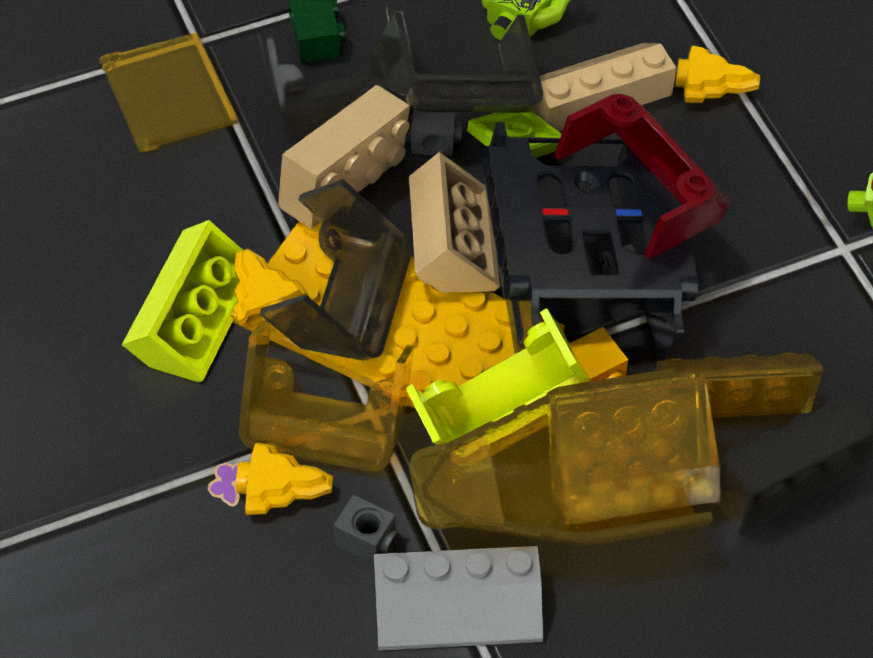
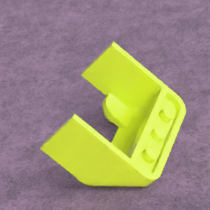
[406,309,595,465]

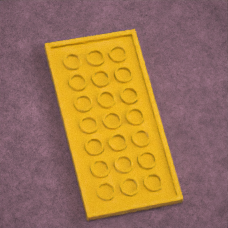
[231,219,565,409]

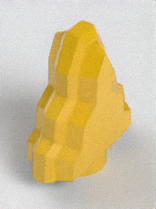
[675,46,760,103]
[234,248,309,329]
[236,442,333,515]

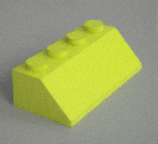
[122,220,243,383]

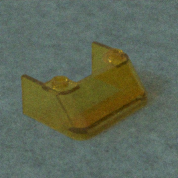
[238,320,414,472]

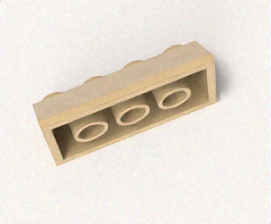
[519,43,676,132]
[409,152,500,293]

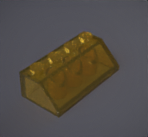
[653,352,823,421]

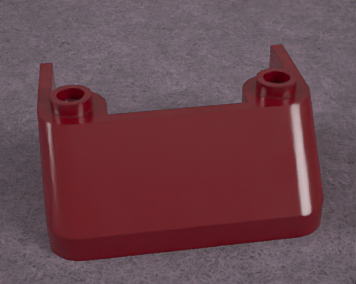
[555,94,729,260]

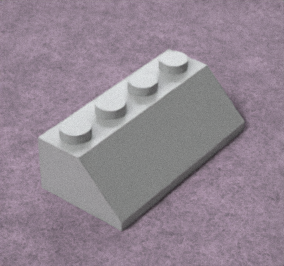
[374,546,543,651]

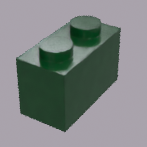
[288,0,345,64]

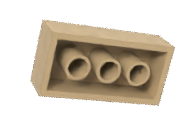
[278,85,410,229]

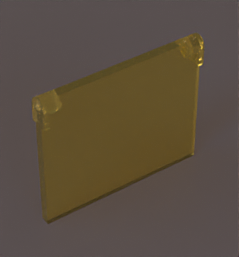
[99,32,238,152]

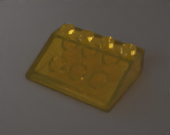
[547,373,721,525]

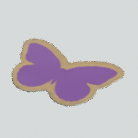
[208,463,240,507]

